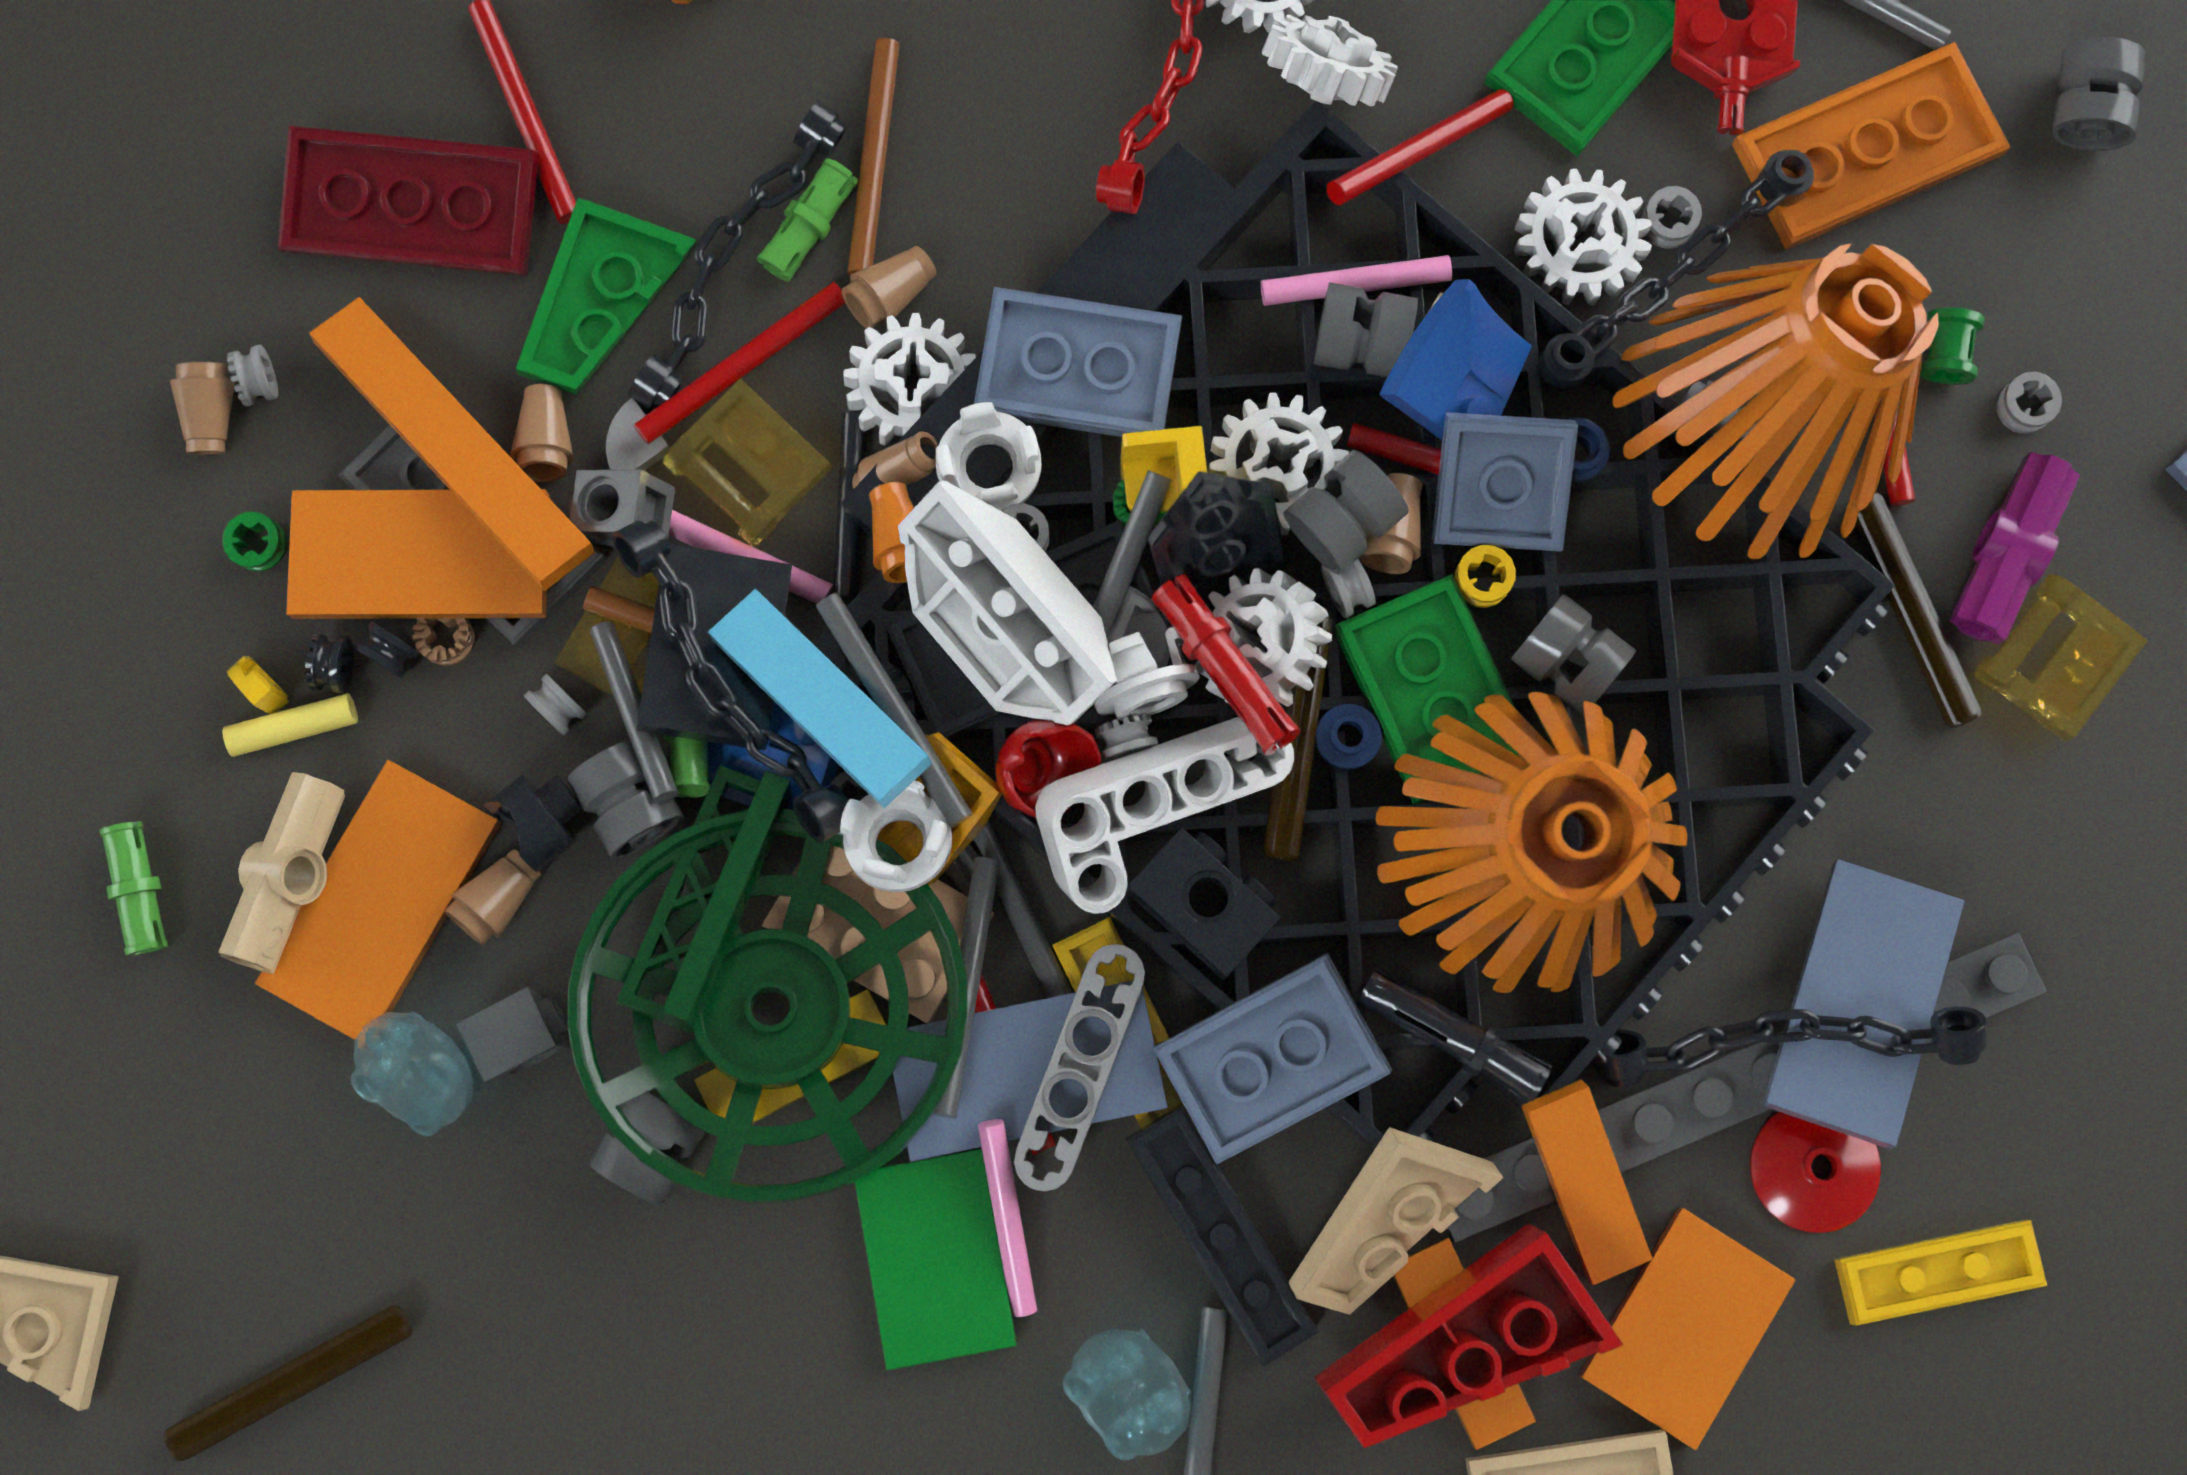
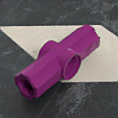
[1949,452,2080,644]

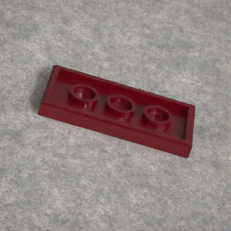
[278,126,539,276]

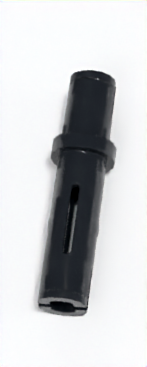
[1356,967,1552,1102]

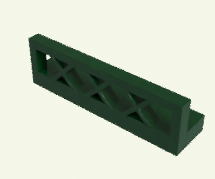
[616,765,792,1034]

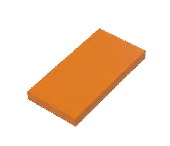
[1732,42,2011,250]
[286,489,550,619]
[255,760,502,1047]

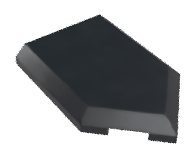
[1148,471,1287,604]

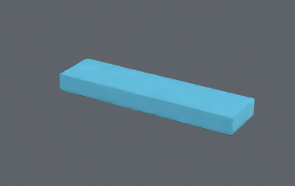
[708,589,932,809]

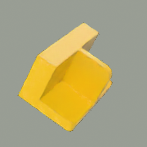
[1120,426,1207,513]

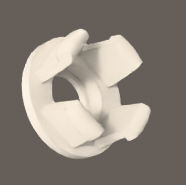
[936,402,1042,511]
[1094,627,1200,721]
[840,780,952,892]

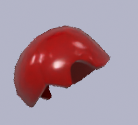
[995,718,1101,818]

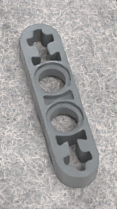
[1014,944,1145,1191]

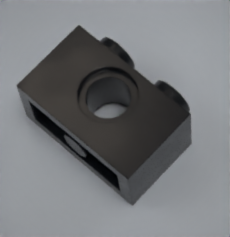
[1127,828,1281,981]

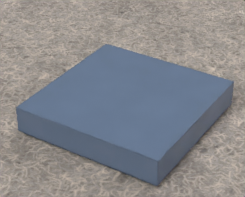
[1432,412,1578,551]

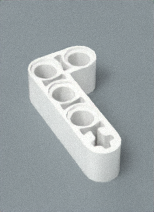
[1035,717,1294,914]

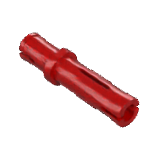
[1152,574,1301,756]

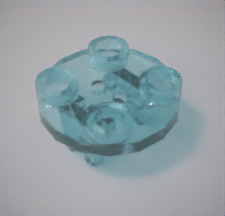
[350,1011,474,1136]
[1063,1328,1191,1460]

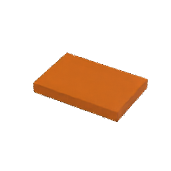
[1578,1207,1796,1450]

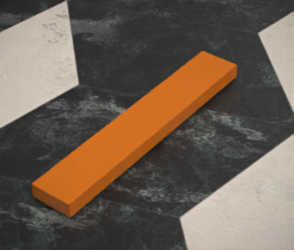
[309,297,595,592]

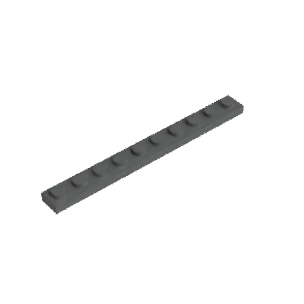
[1447,932,2047,1243]

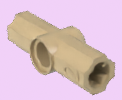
[218,772,346,974]

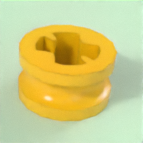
[1454,545,1516,608]

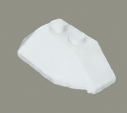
[898,480,1117,725]

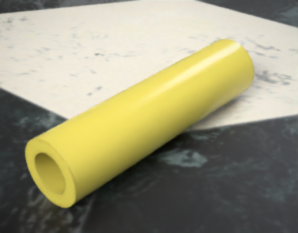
[222,693,358,757]

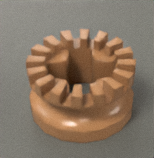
[412,618,475,666]

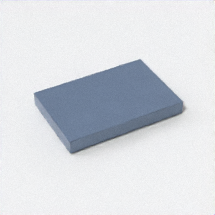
[974,287,1182,437]
[1153,953,1392,1164]

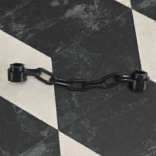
[628,100,847,410]
[1538,150,1814,390]
[612,520,848,843]
[1596,1006,1987,1087]

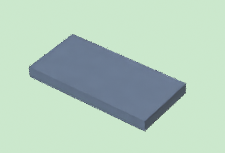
[1762,859,1965,1149]
[893,980,1168,1162]

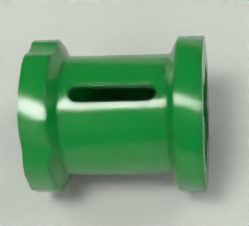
[1920,307,1985,385]

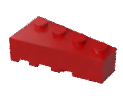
[1314,1223,1624,1448]

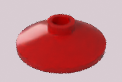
[1749,1111,1881,1233]

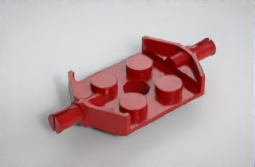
[1671,0,1801,135]

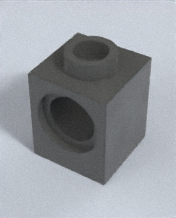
[569,470,675,548]
[456,987,568,1084]

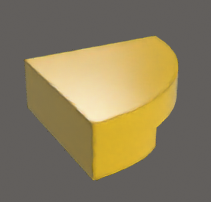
[227,656,289,714]

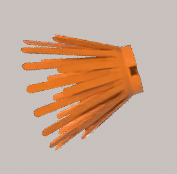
[1612,244,1938,559]
[1376,692,1687,993]

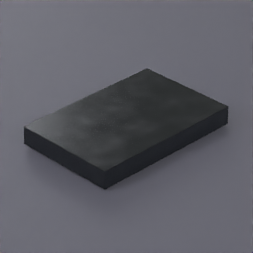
[636,544,792,751]

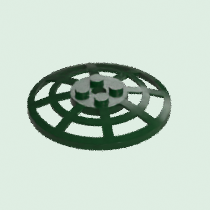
[567,809,968,1204]

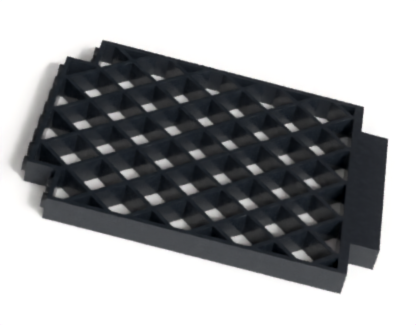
[813,101,1895,1152]

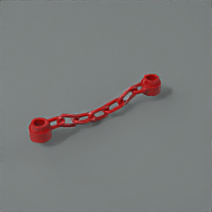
[1096,0,1205,214]

